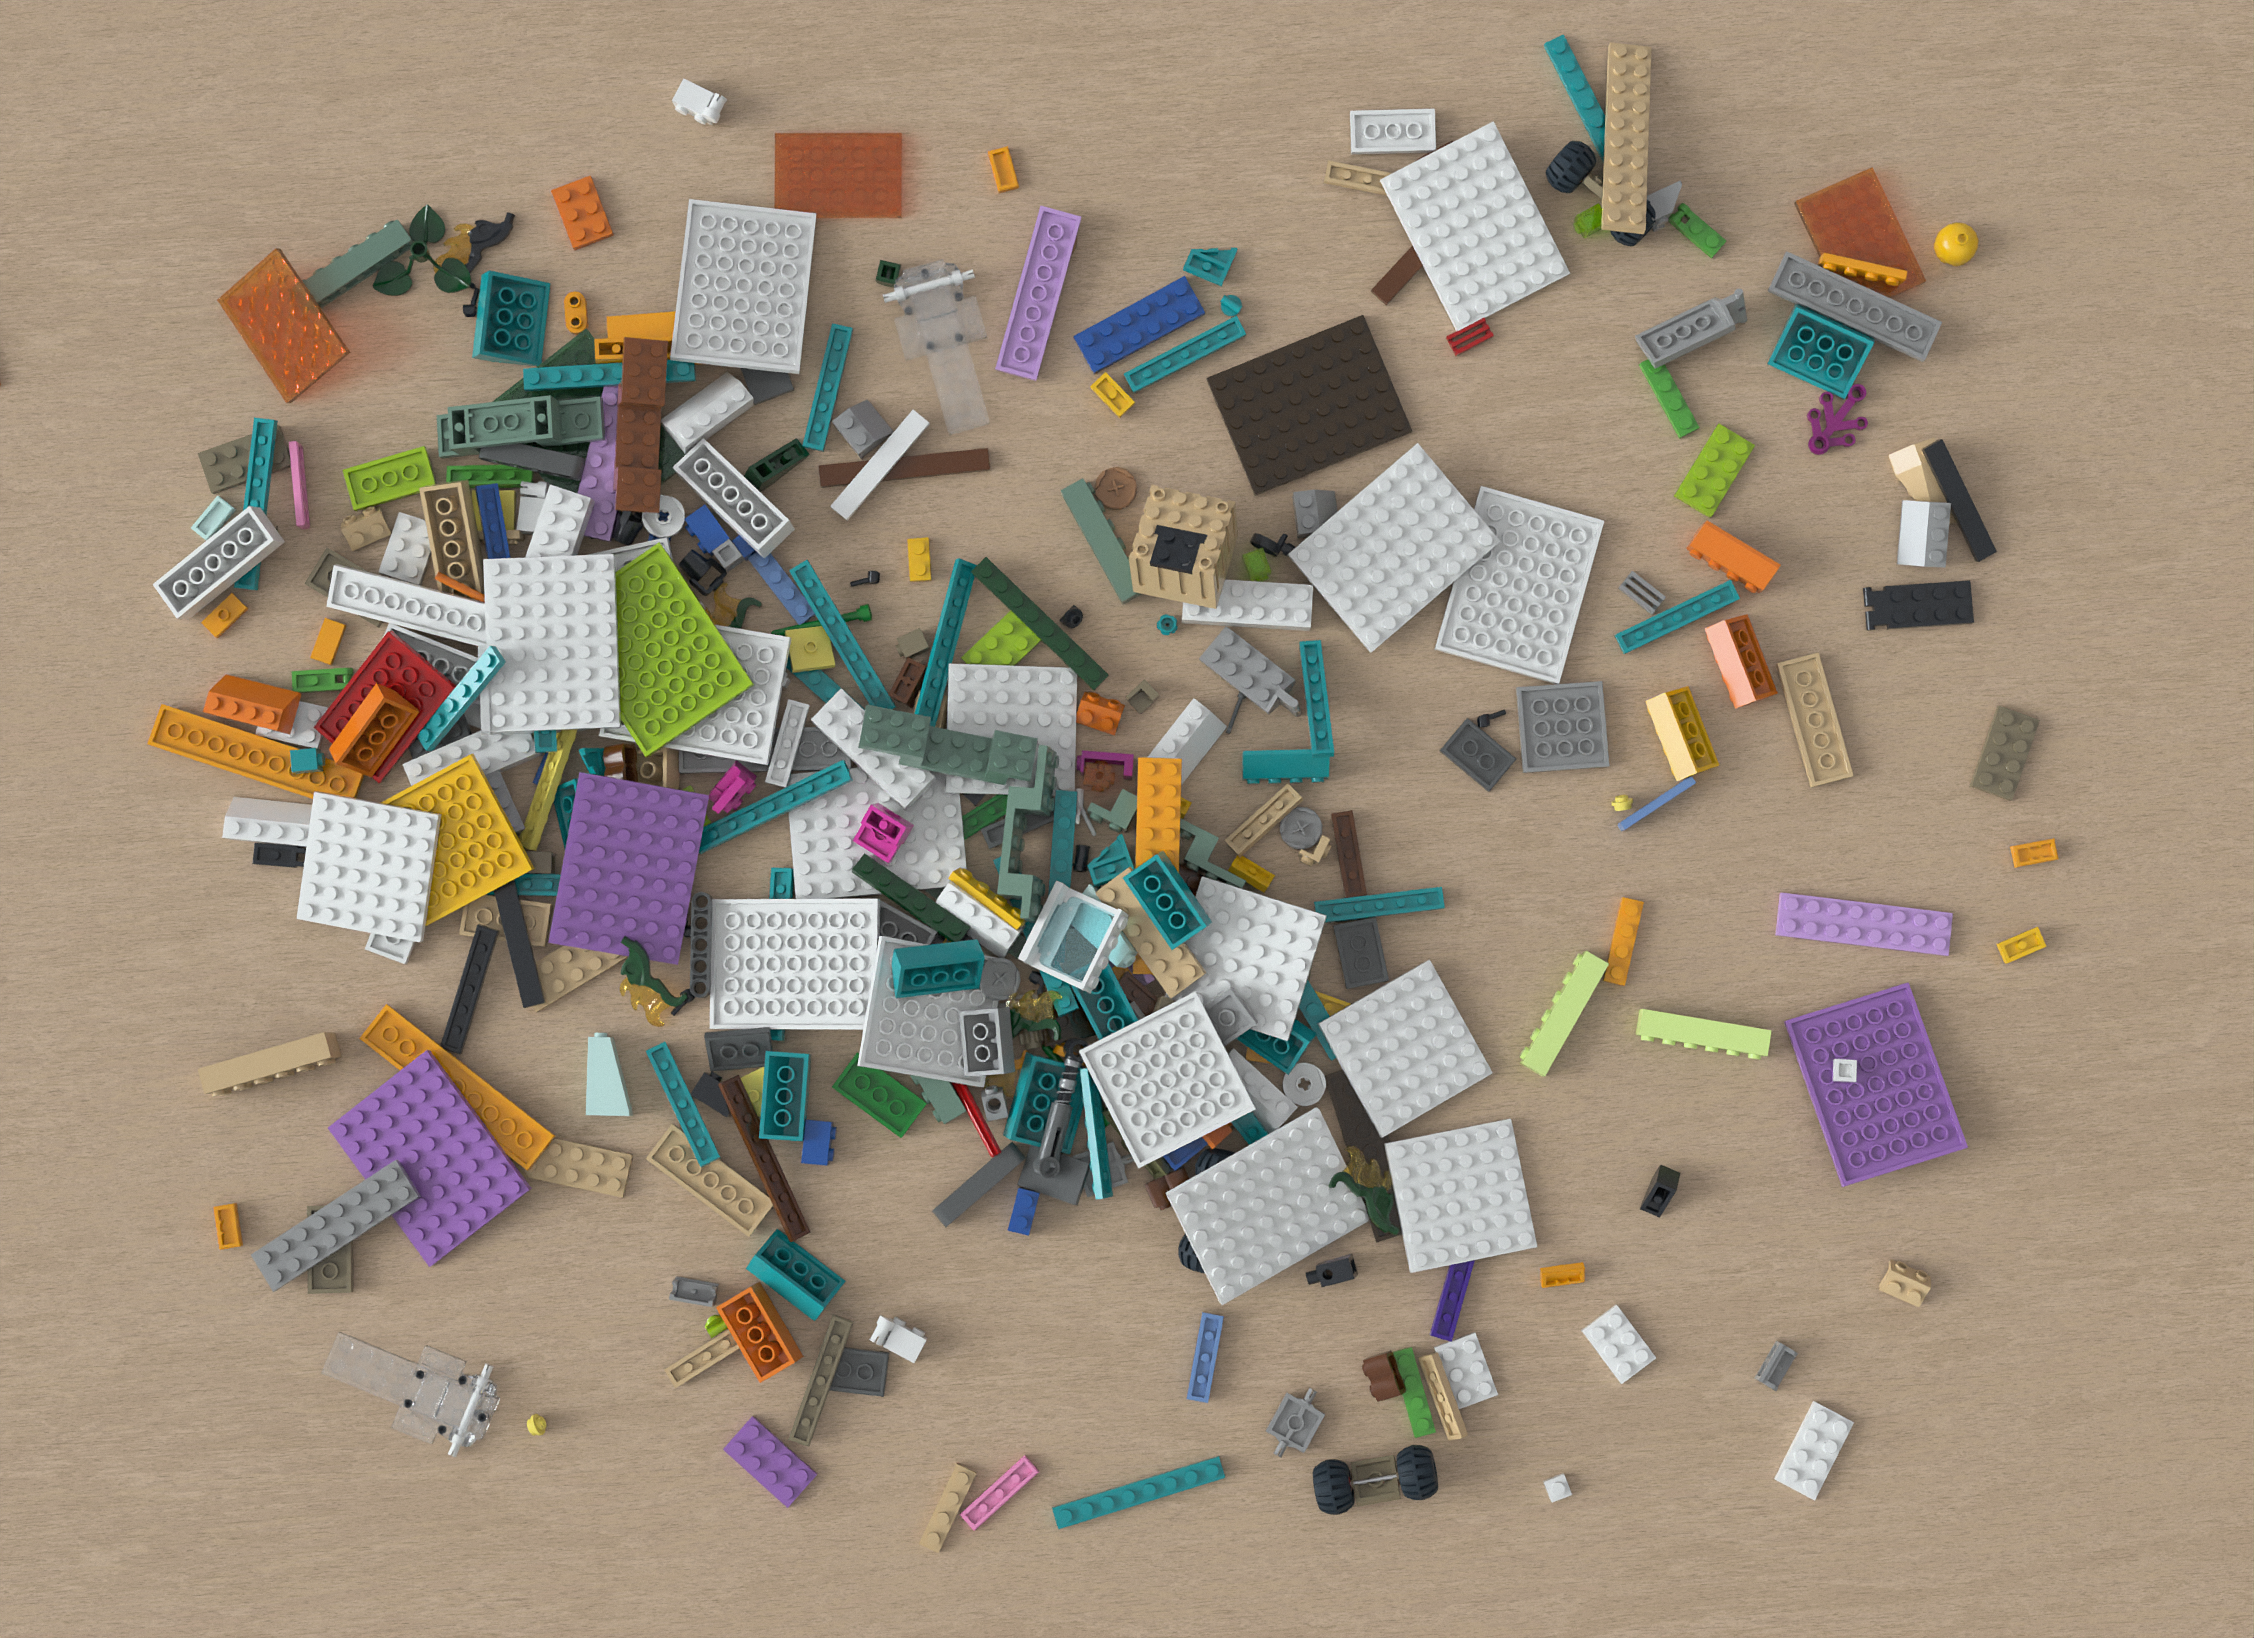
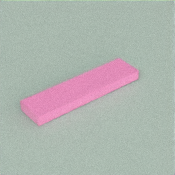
[289,441,310,529]
[960,1455,1039,1531]

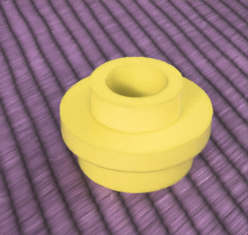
[1611,795,1633,811]
[527,1414,547,1436]

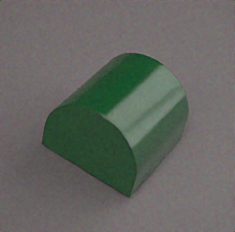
[876,260,901,287]

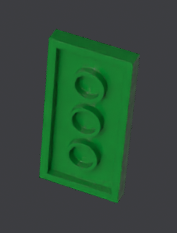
[832,1052,927,1138]

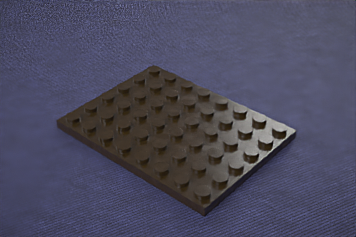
[1206,315,1412,496]

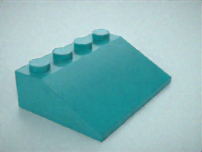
[472,270,551,367]
[1767,304,1875,399]
[1003,1052,1083,1154]

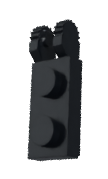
[252,843,306,868]

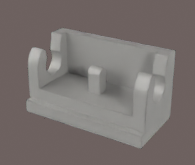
[669,1276,719,1307]
[1755,1341,1798,1391]

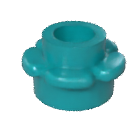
[1157,614,1178,635]

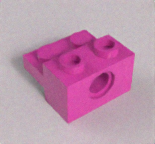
[709,760,757,814]
[853,803,914,863]

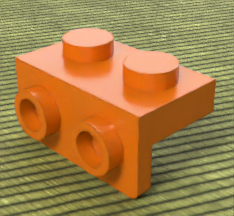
[1076,692,1125,735]

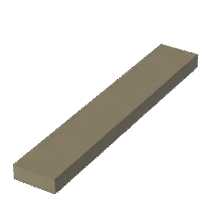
[788,1314,854,1447]

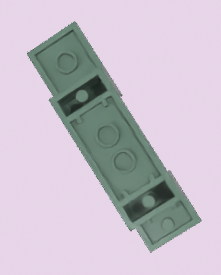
[437,395,605,459]
[858,704,1038,785]
[997,745,1059,923]
[1087,789,1246,888]

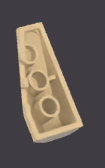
[1888,438,1956,525]

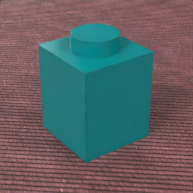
[290,748,325,774]

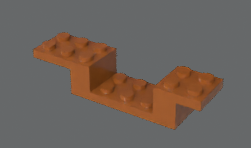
[613,337,668,514]

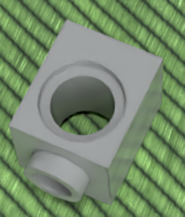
[712,539,745,572]
[981,1085,1009,1122]

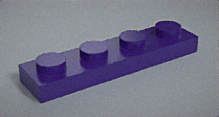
[1430,1260,1475,1342]

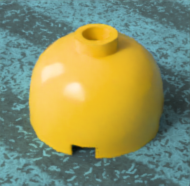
[1934,222,1979,267]

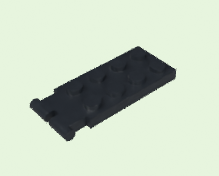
[1863,580,1974,631]

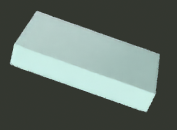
[191,496,236,541]

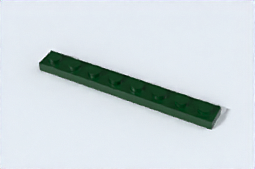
[971,557,1109,691]

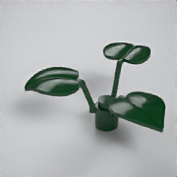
[372,205,471,296]

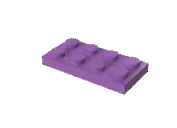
[723,1416,817,1508]

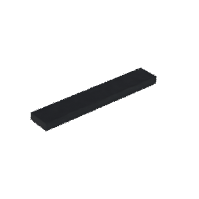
[1921,439,1997,562]
[494,879,546,1008]
[440,924,499,1054]

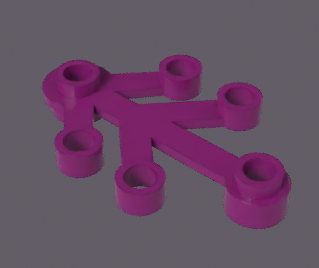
[1807,384,1868,455]

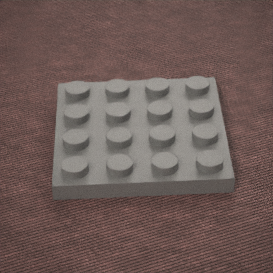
[1516,681,1610,773]

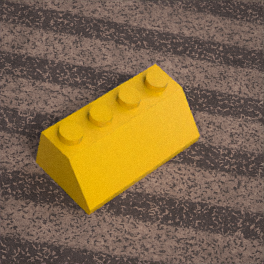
[1645,686,1719,781]

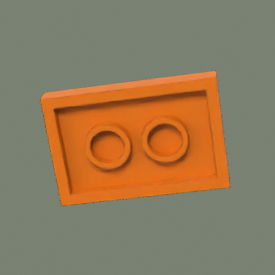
[551,175,614,250]

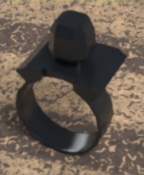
[1250,533,1295,557]
[1028,971,1072,1001]

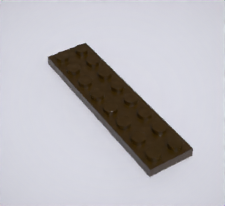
[1325,1070,1402,1243]

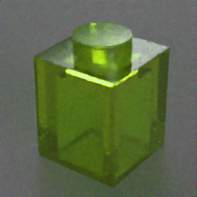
[1573,203,1602,238]
[1242,548,1272,582]

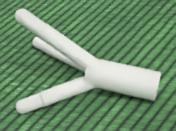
[1075,788,1096,836]

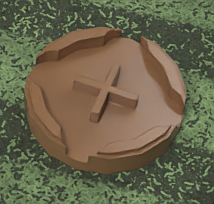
[1095,467,1137,510]

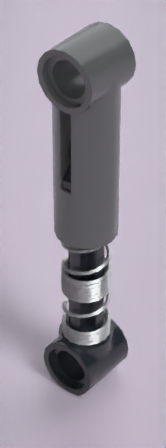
[1033,1038,1089,1179]

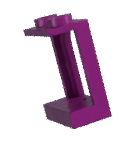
[1076,750,1134,780]

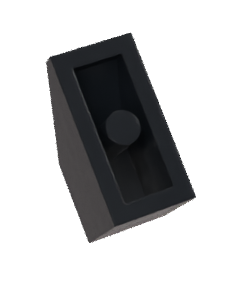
[690,1071,731,1117]
[1640,1164,1680,1218]

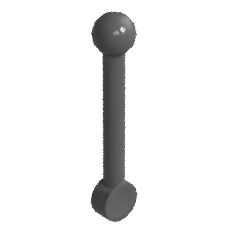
[1226,692,1246,734]

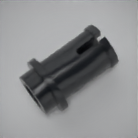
[1072,845,1090,872]

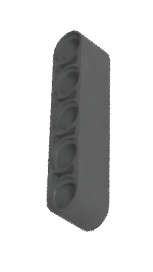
[479,444,585,481]
[690,892,713,998]
[932,1142,1026,1228]

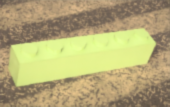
[1519,951,1609,1076]
[1636,1009,1772,1060]

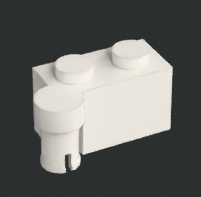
[672,78,727,125]
[517,481,549,535]
[869,1315,928,1363]

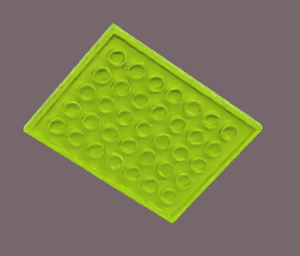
[615,542,754,758]

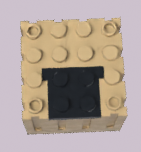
[1129,485,1238,609]

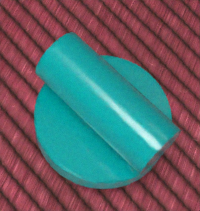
[1220,295,1243,317]

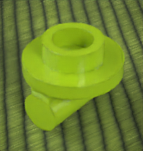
[705,1315,727,1338]

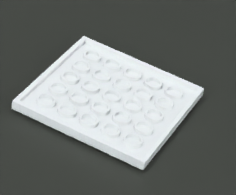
[945,664,1077,796]
[297,791,441,942]
[1165,876,1327,1041]
[857,936,998,1087]
[1318,960,1493,1138]
[1079,991,1256,1169]
[1384,1119,1537,1273]

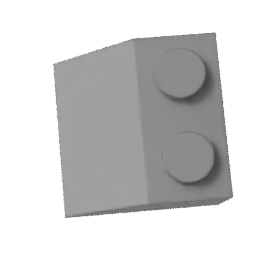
[1647,180,1682,232]
[832,399,893,459]
[1292,490,1337,538]

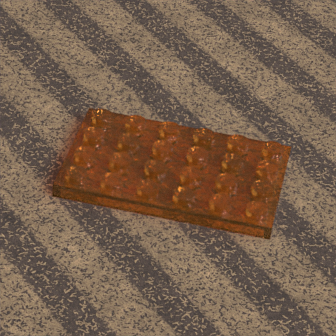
[774,133,902,218]
[1794,167,1926,298]
[217,248,351,403]

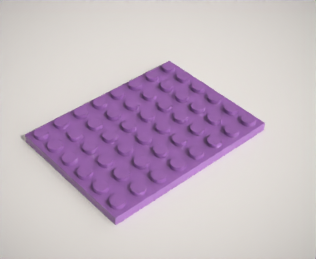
[548,772,709,965]
[1784,982,1968,1187]
[328,1050,532,1267]

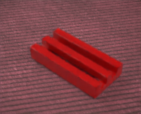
[1446,318,1494,356]

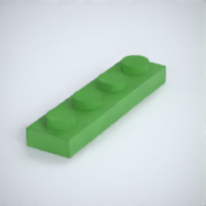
[1639,359,1700,439]
[446,465,534,488]
[1393,1347,1436,1438]

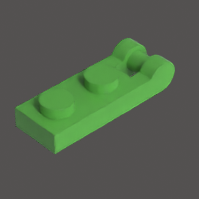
[1668,203,1726,259]
[292,668,353,693]

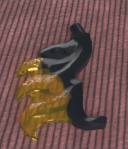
[433,212,515,290]

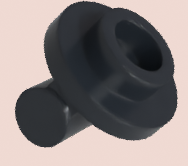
[1059,605,1083,628]

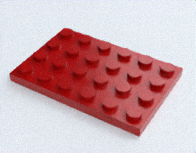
[313,630,456,783]

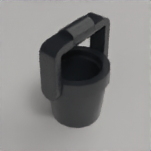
[612,511,644,545]
[678,549,727,596]

